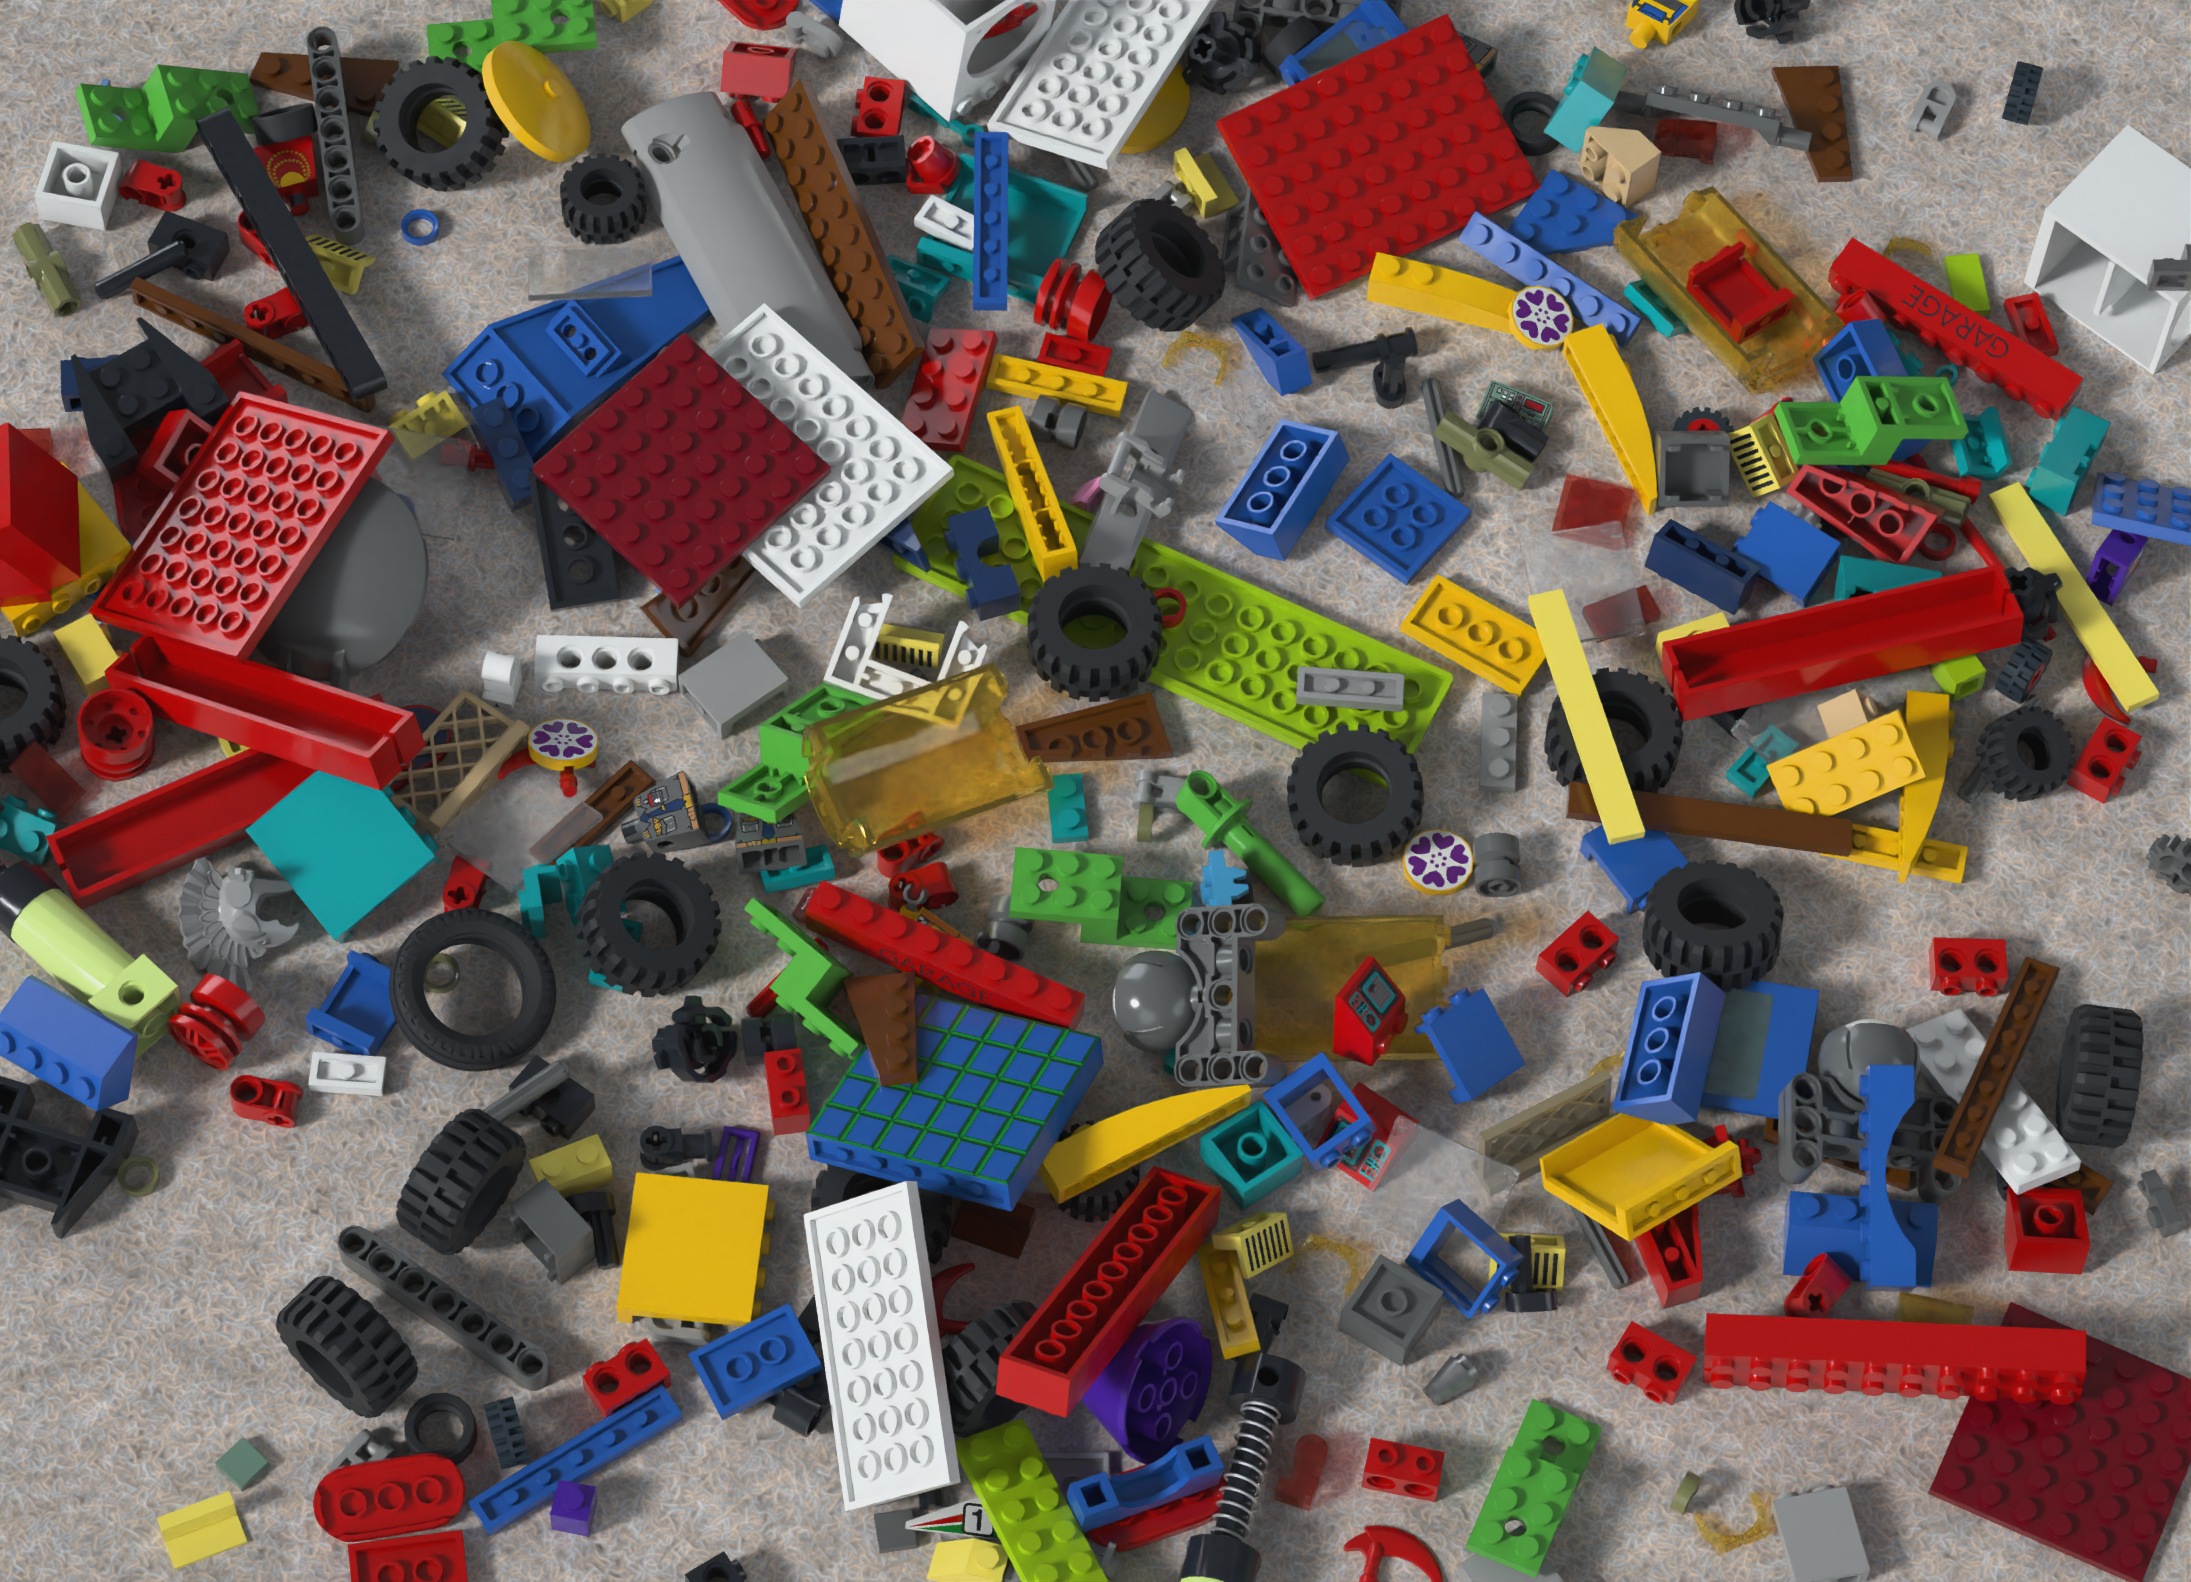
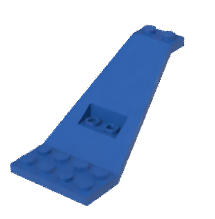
[441,254,712,464]

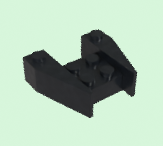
[71,317,230,484]
[0,1076,139,1239]

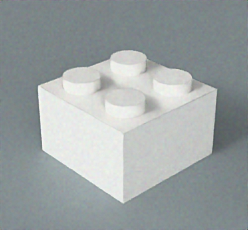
[34,141,124,231]

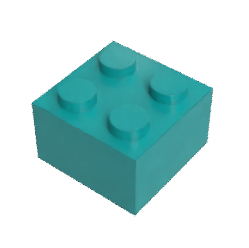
[1199,1099,1304,1211]

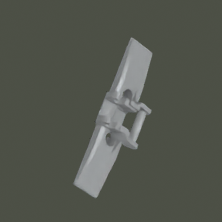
[1078,389,1193,570]

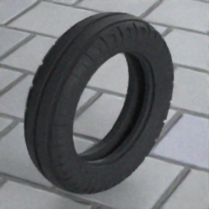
[389,908,556,1072]

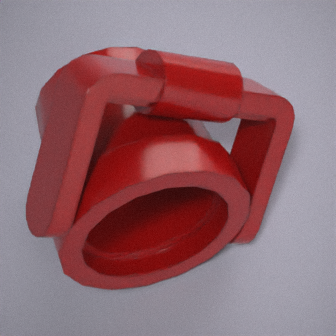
[906,136,961,194]

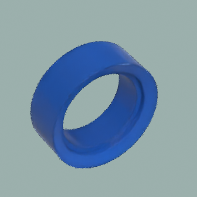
[401,209,439,246]
[701,803,732,843]

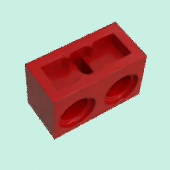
[851,76,905,138]
[2067,716,2142,804]
[1535,910,1619,997]
[1929,937,2008,997]
[764,1048,810,1136]
[1606,1321,1697,1406]
[582,1338,671,1419]
[1361,1437,1445,1502]

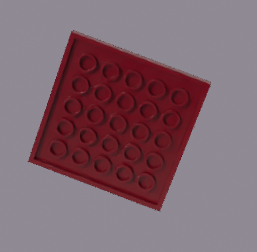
[532,333,831,609]
[1928,1302,2191,1582]

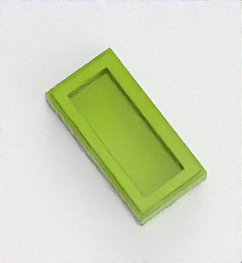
[1943,253,1991,316]

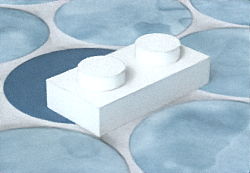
[914,194,974,254]
[308,1052,387,1096]

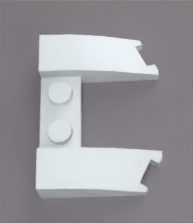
[823,594,988,732]

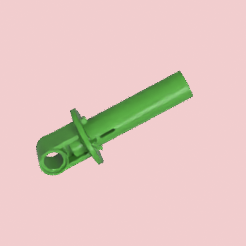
[1176,770,1327,922]

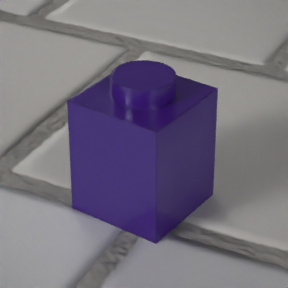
[550,1480,598,1537]

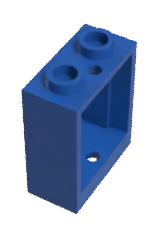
[1262,1052,1377,1172]
[1405,1199,1524,1319]

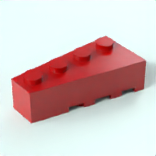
[1786,465,1946,566]

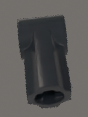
[1476,399,1550,462]
[1231,1292,1289,1363]

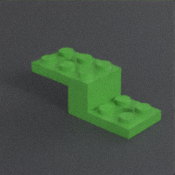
[427,0,597,74]
[75,64,260,153]
[1774,376,1969,465]
[718,683,881,823]
[1009,847,1193,950]
[744,897,866,1061]
[1465,1399,1602,1578]

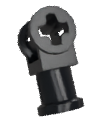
[640,1126,713,1171]

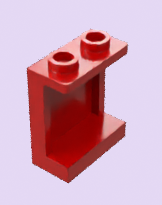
[1685,241,1794,346]
[198,339,289,426]

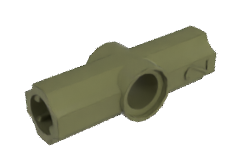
[12,222,82,318]
[1432,410,1535,491]
[1866,468,1971,528]

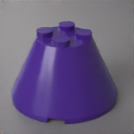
[1081,1317,1212,1464]

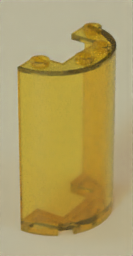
[1612,186,1845,395]
[801,662,1054,858]
[1227,915,1451,1063]

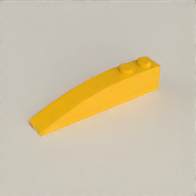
[1366,252,1564,346]
[1562,323,1657,516]
[987,405,1078,583]
[1898,690,1955,883]
[1037,1084,1252,1205]

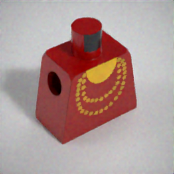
[253,134,319,216]

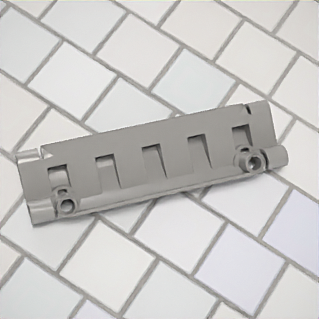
[621,91,875,391]

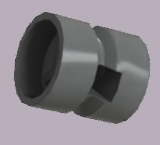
[1029,394,1088,451]
[1473,832,1522,897]
[982,895,1035,962]

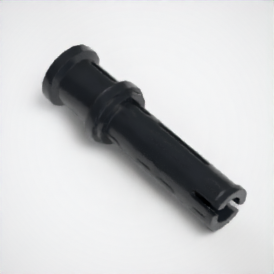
[1312,327,1418,374]

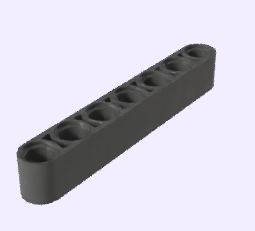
[307,26,365,246]
[337,1225,551,1391]

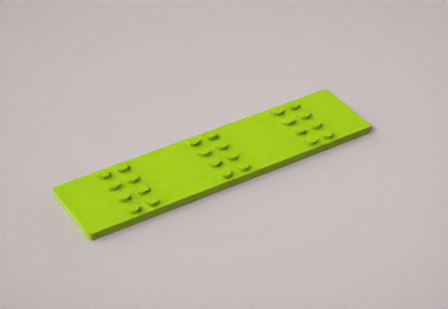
[893,454,1453,789]

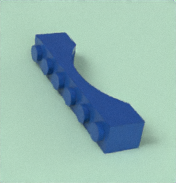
[1858,1064,1916,1292]

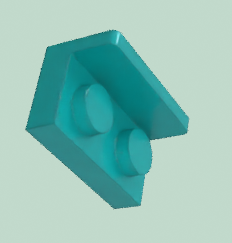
[886,254,951,323]

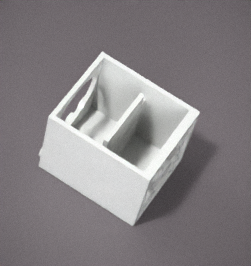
[838,0,1056,122]
[2023,125,2191,375]

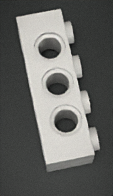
[534,635,680,695]

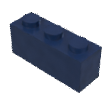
[1644,519,1761,615]

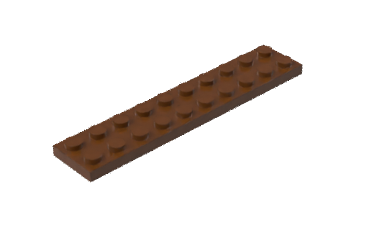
[762,79,926,389]

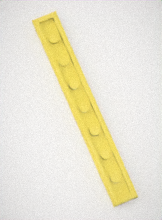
[1988,482,2160,713]
[1527,589,1645,845]

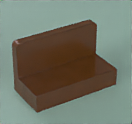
[951,1199,1035,1259]

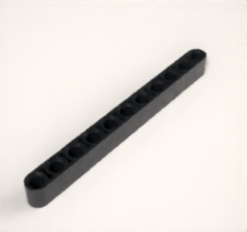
[195,107,388,402]

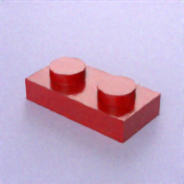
[2003,292,2059,357]
[1037,332,1112,377]

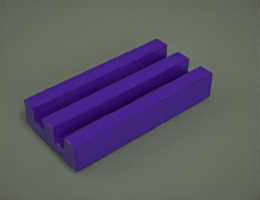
[712,1126,761,1184]

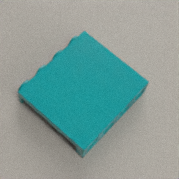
[917,153,1088,304]
[245,770,442,944]

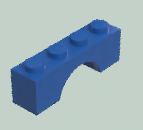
[1065,1434,1224,1533]

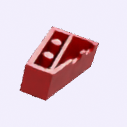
[1634,1203,1703,1309]

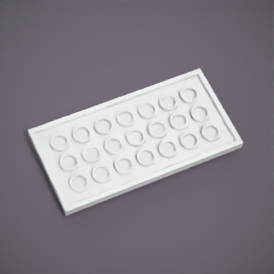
[987,0,1217,170]
[804,1181,961,1511]

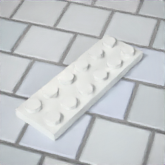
[1906,1008,2081,1195]

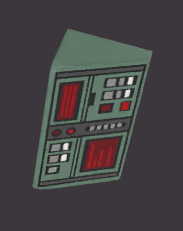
[1476,380,1554,433]

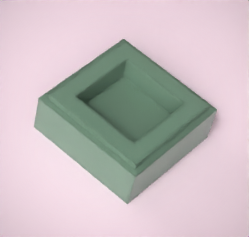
[215,1437,270,1491]

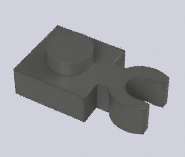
[2137,1169,2183,1238]

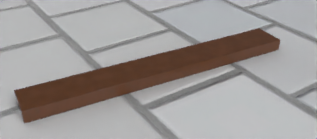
[130,277,376,413]
[1566,781,1852,857]
[1932,956,2060,1179]

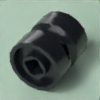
[741,1013,797,1066]

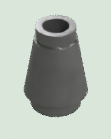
[1422,1353,1479,1407]

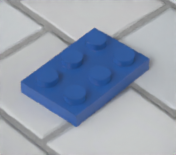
[688,1303,823,1421]

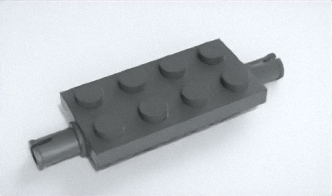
[1611,84,1812,152]

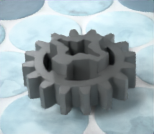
[2146,834,2191,897]

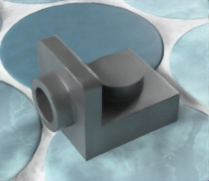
[2147,244,2191,291]

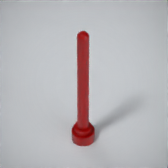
[1865,459,1982,505]

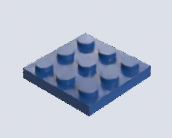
[1325,453,1472,586]
[2091,471,2191,546]

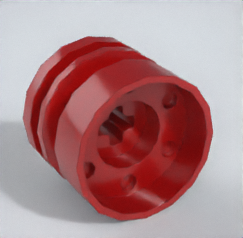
[1034,256,1113,343]
[77,687,155,782]
[166,974,266,1071]

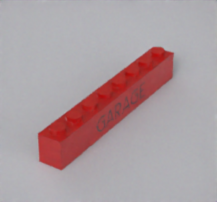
[1828,237,2083,422]
[805,880,1085,1030]

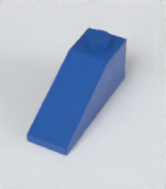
[1231,307,1312,396]

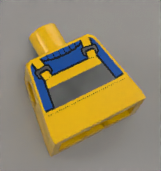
[1625,0,1701,49]

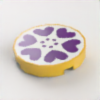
[1507,285,1573,352]
[528,718,598,771]
[1402,828,1474,896]

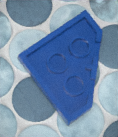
[1507,169,1639,255]

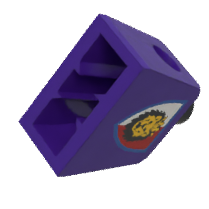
[2085,529,2148,607]

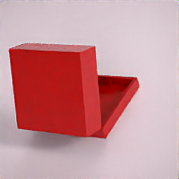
[0,423,81,608]

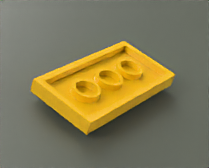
[1400,574,1547,698]
[1766,709,1927,817]

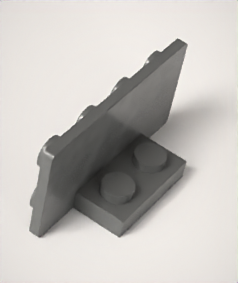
[1221,186,1298,308]

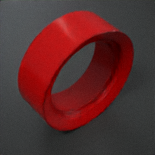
[1919,523,1956,561]
[1153,588,1187,628]

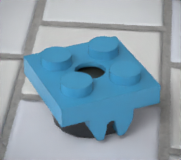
[1200,850,1254,930]

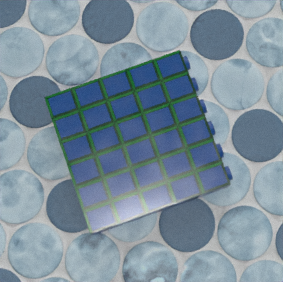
[806,992,1104,1212]

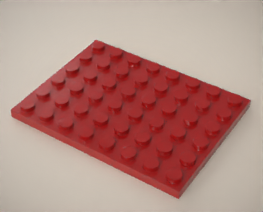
[1216,14,1541,301]
[88,391,395,665]

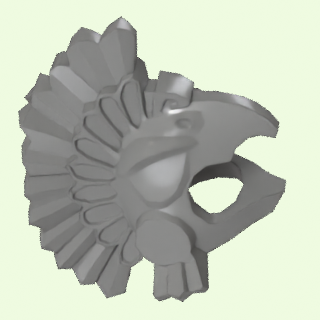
[177,857,300,992]

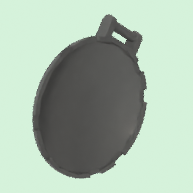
[256,477,429,692]

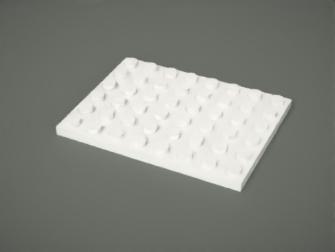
[706,303,954,609]

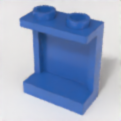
[1731,501,1843,608]
[1580,824,1689,915]
[305,950,397,1056]
[1414,988,1526,1104]

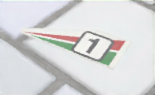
[905,1498,997,1540]

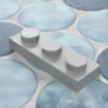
[1296,666,1404,712]
[1479,692,1518,793]

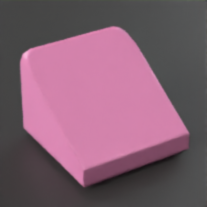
[1068,476,1104,513]

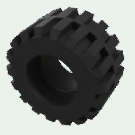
[560,153,647,247]
[1976,706,2076,802]
[1050,1120,1140,1223]

